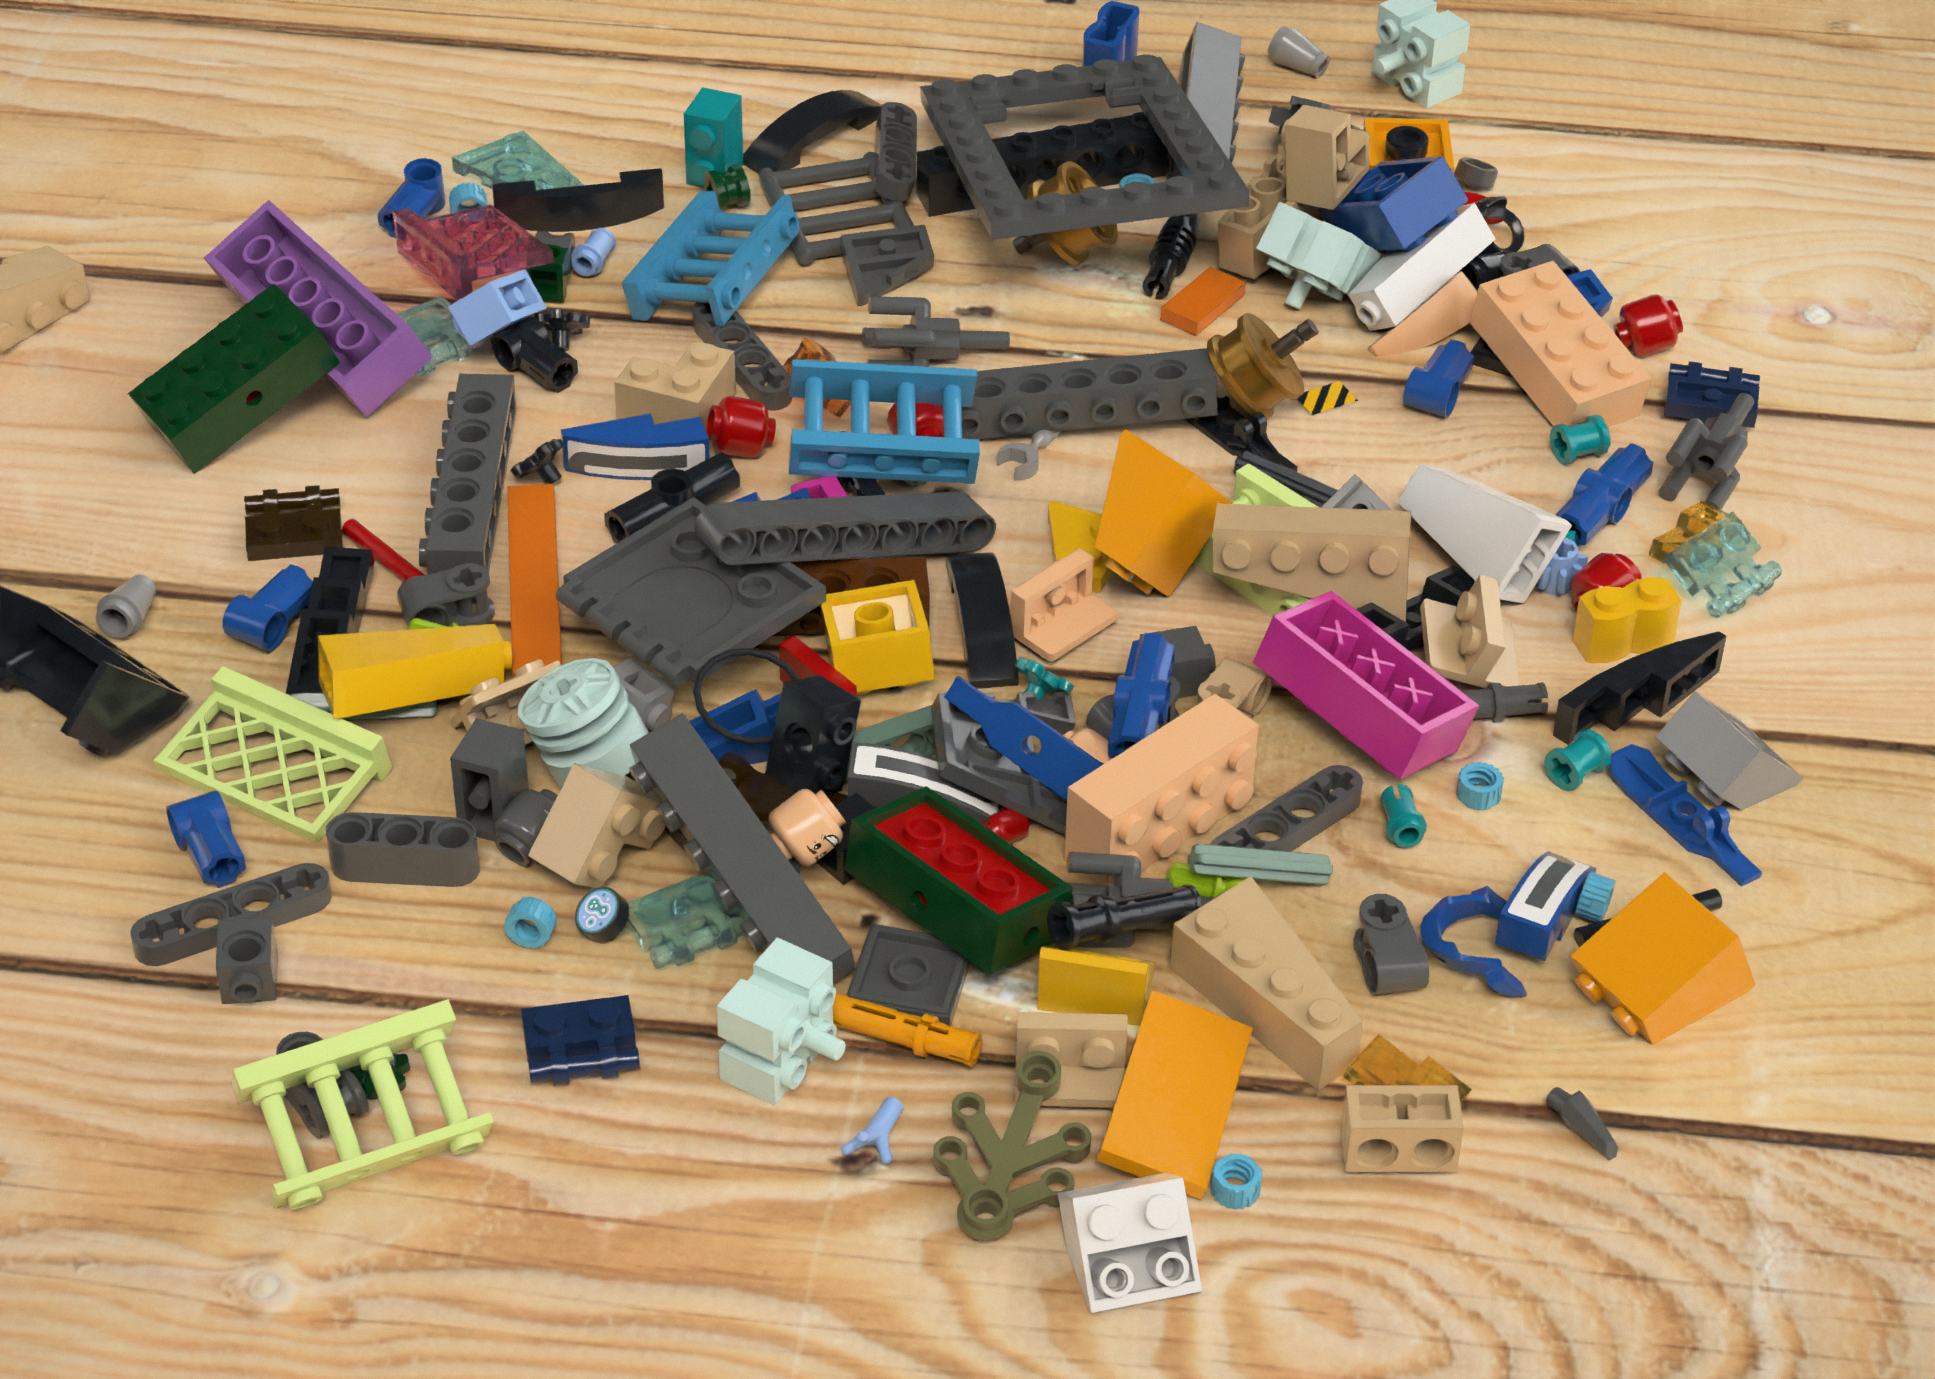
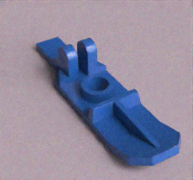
[944,676,1104,801]
[1608,744,1762,887]

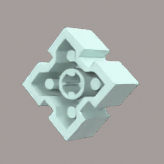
[1372,0,1471,109]
[1256,201,1381,310]
[717,937,846,1106]

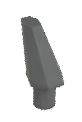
[1546,1087,1618,1161]

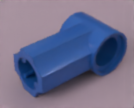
[378,158,446,240]
[1403,339,1474,418]
[222,564,313,652]
[166,790,246,888]

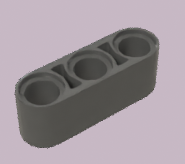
[326,812,480,887]

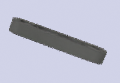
[874,102,917,202]
[693,302,792,411]
[1210,765,1363,879]
[130,863,332,966]

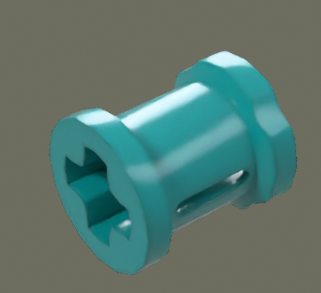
[1550,415,1611,465]
[1544,729,1611,791]

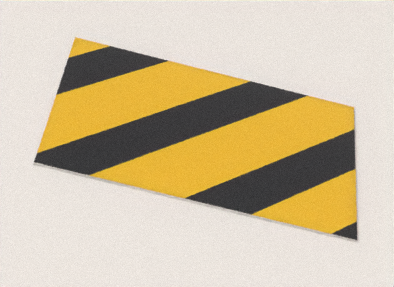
[1297,381,1358,416]

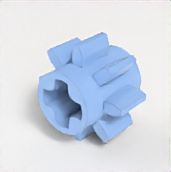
[1537,538,1588,596]

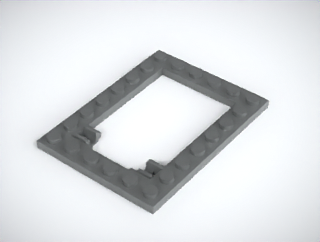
[920,54,1249,240]

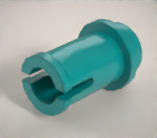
[1380,784,1427,847]

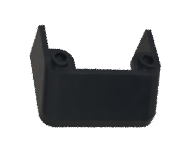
[0,585,190,758]

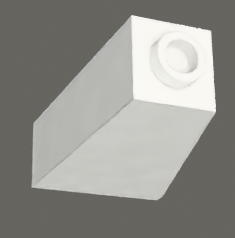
[1348,203,1495,331]
[1398,464,1572,603]

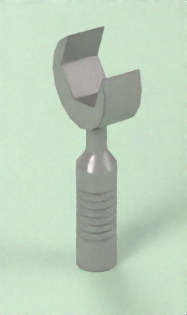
[997,430,1062,481]

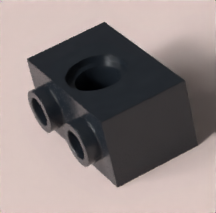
[765,675,861,794]

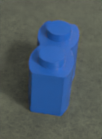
[1082,1,1140,66]

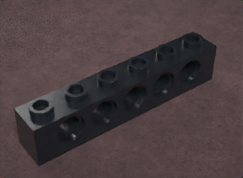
[916,112,1168,217]

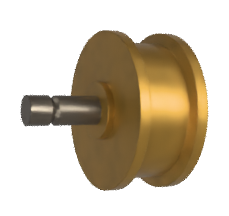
[1013,161,1118,265]
[1207,313,1319,420]

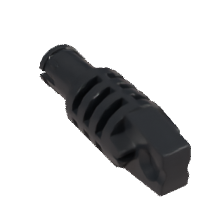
[1143,214,1200,299]

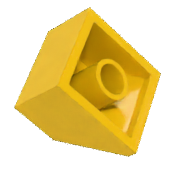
[820,580,935,695]

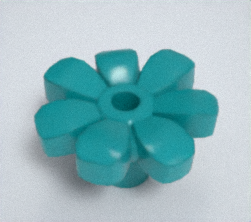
[1015,657,1074,699]

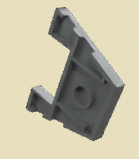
[931,692,1076,835]

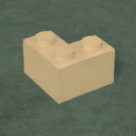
[1281,105,1370,210]
[614,341,736,430]
[528,763,666,888]

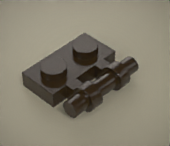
[244,485,343,561]

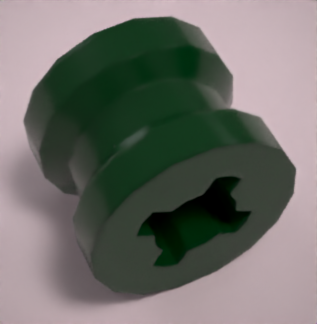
[703,164,751,212]

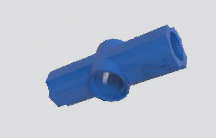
[1555,443,1654,546]
[1108,633,1175,758]

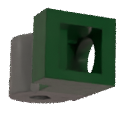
[523,231,575,303]

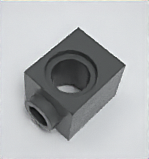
[216,917,278,1004]

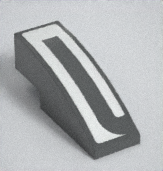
[847,742,1003,823]

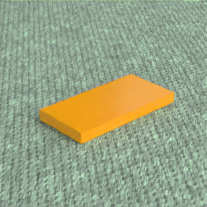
[1096,990,1253,1200]

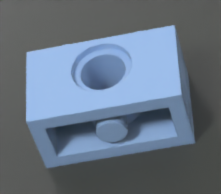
[448,269,547,346]

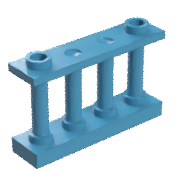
[622,191,799,326]
[789,359,980,484]

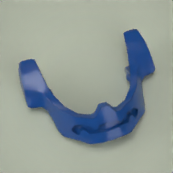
[1420,886,1527,997]

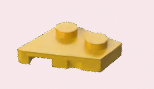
[1048,500,1114,594]

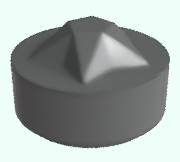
[1454,157,1498,190]

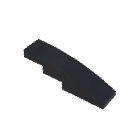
[286,547,375,695]
[1553,631,1727,745]

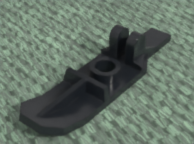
[1185,396,1298,472]

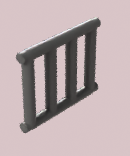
[758,152,914,266]

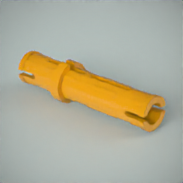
[832,992,983,1067]

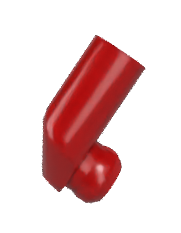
[981,806,1029,844]

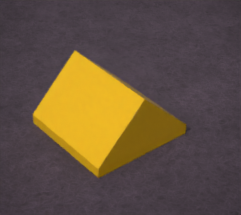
[1037,945,1156,1026]

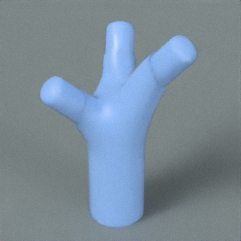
[841,1097,904,1164]

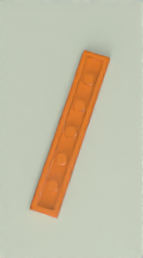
[507,484,562,678]

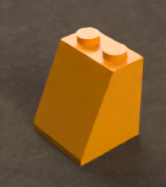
[1095,429,1233,597]
[1570,872,1755,1045]

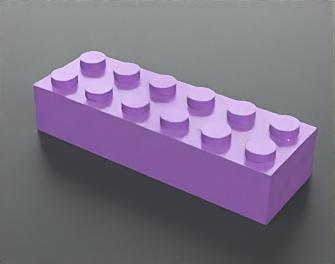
[204,200,433,418]

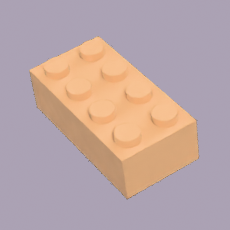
[1469,261,1652,427]
[1064,694,1259,885]

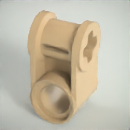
[1197,657,1273,719]

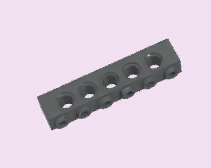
[962,348,1218,439]
[419,373,517,587]

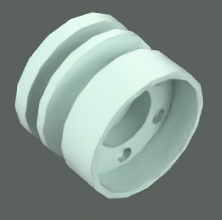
[518,658,649,788]

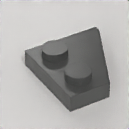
[841,225,934,306]

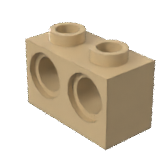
[1340,1085,1464,1172]

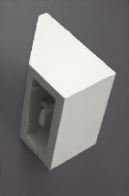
[1058,1172,1202,1313]

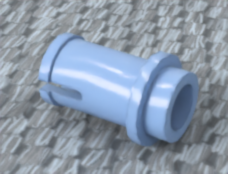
[571,228,616,276]

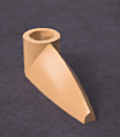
[1368,271,1478,356]

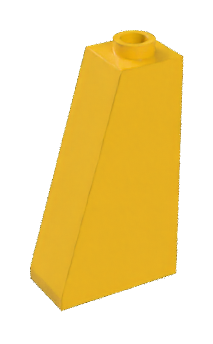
[318,624,512,719]

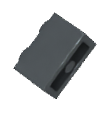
[450,718,529,842]

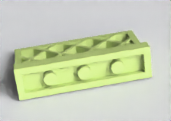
[153,666,392,844]

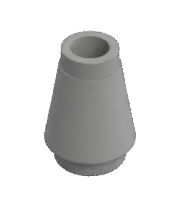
[1268,26,1330,78]
[96,575,156,638]

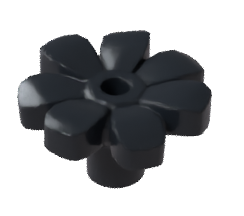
[534,309,590,351]
[510,439,565,484]

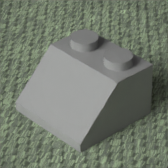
[1655,691,1803,810]

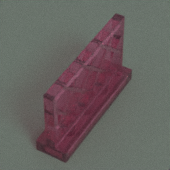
[392,205,554,300]

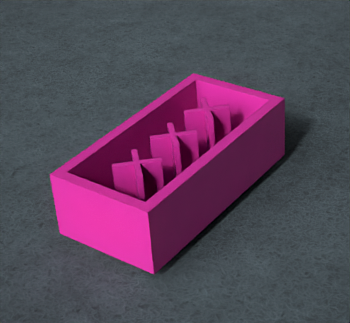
[1253,591,1479,780]

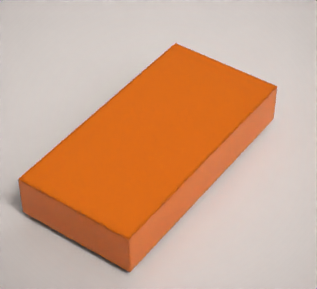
[1160,267,1246,336]

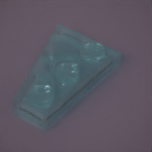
[452,131,584,190]

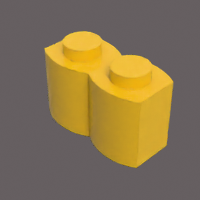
[1572,577,1682,663]

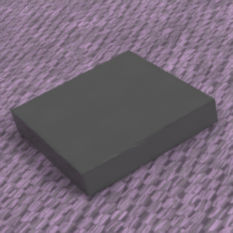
[847,923,971,1026]

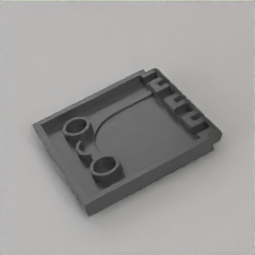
[556,497,826,686]

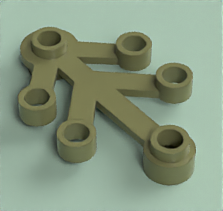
[934,1051,1091,1241]

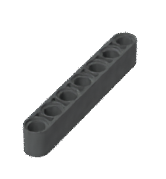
[695,492,996,565]

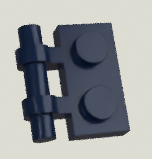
[1664,361,1760,428]
[521,995,640,1086]

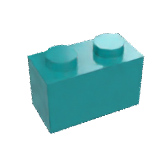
[683,87,744,188]

